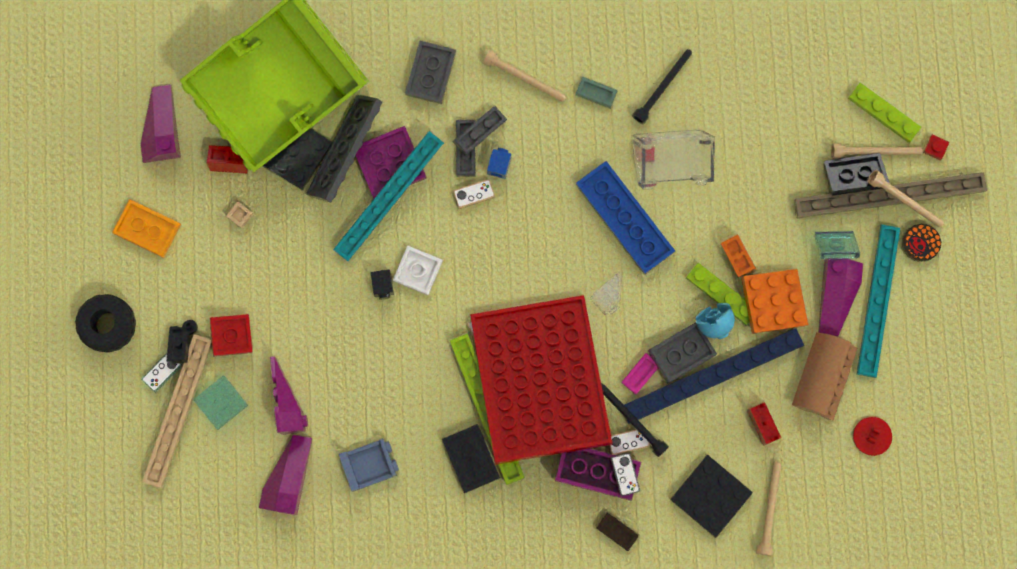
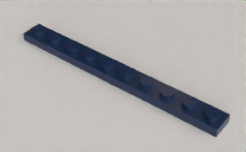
[624,328,804,425]

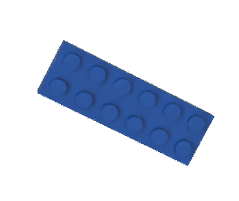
[576,161,675,275]

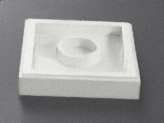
[393,246,443,295]

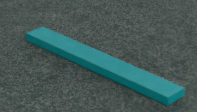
[333,131,444,261]
[856,224,900,378]

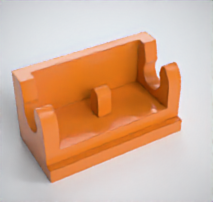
[721,234,757,277]

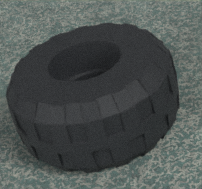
[75,294,136,353]

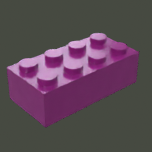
[555,448,641,501]

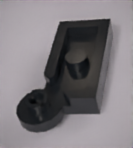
[166,320,198,365]

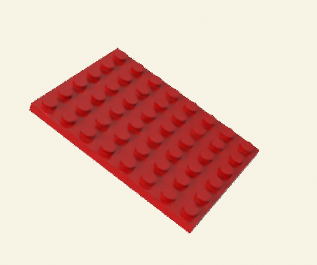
[470,295,613,465]

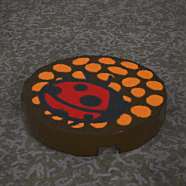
[902,224,941,262]

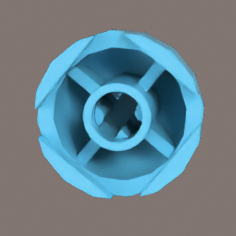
[695,303,735,339]

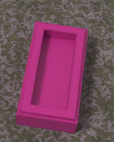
[621,353,658,395]

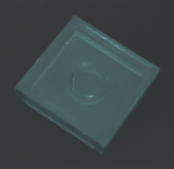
[815,231,860,259]
[194,375,248,430]

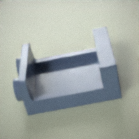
[339,438,399,492]

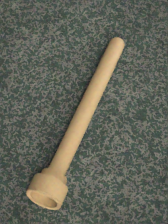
[483,50,566,101]
[831,143,923,159]
[867,170,944,227]
[756,461,781,556]

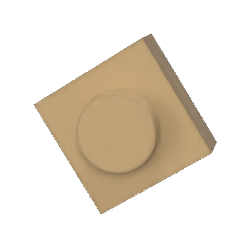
[226,202,254,228]

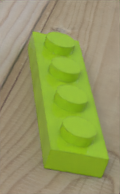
[848,82,921,143]
[686,263,750,325]

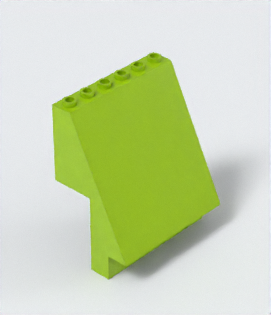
[179,0,369,172]

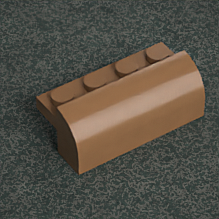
[792,332,858,421]

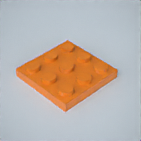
[741,269,808,334]

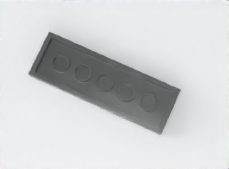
[306,95,383,203]

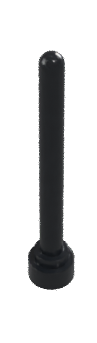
[632,49,692,124]
[601,383,669,457]

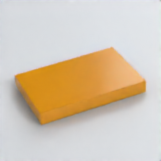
[112,199,181,258]

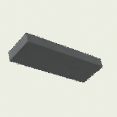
[453,106,507,156]
[456,120,476,177]

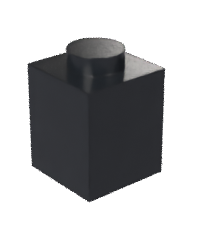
[371,269,394,300]

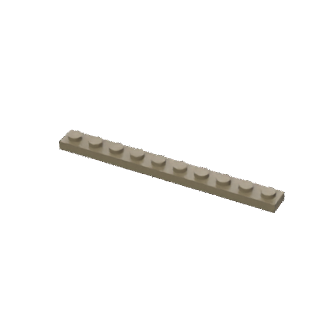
[794,172,987,219]

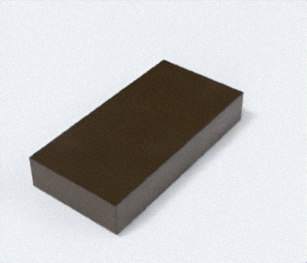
[596,512,639,551]

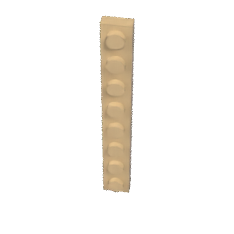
[142,334,212,488]

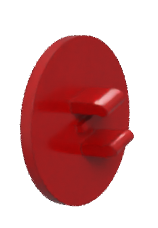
[853,417,892,456]

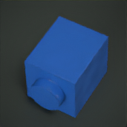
[487,148,511,179]

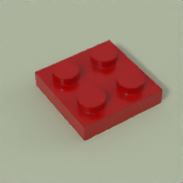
[210,314,253,357]

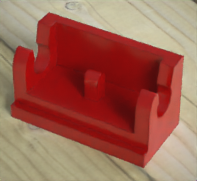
[207,145,248,174]
[747,402,781,446]

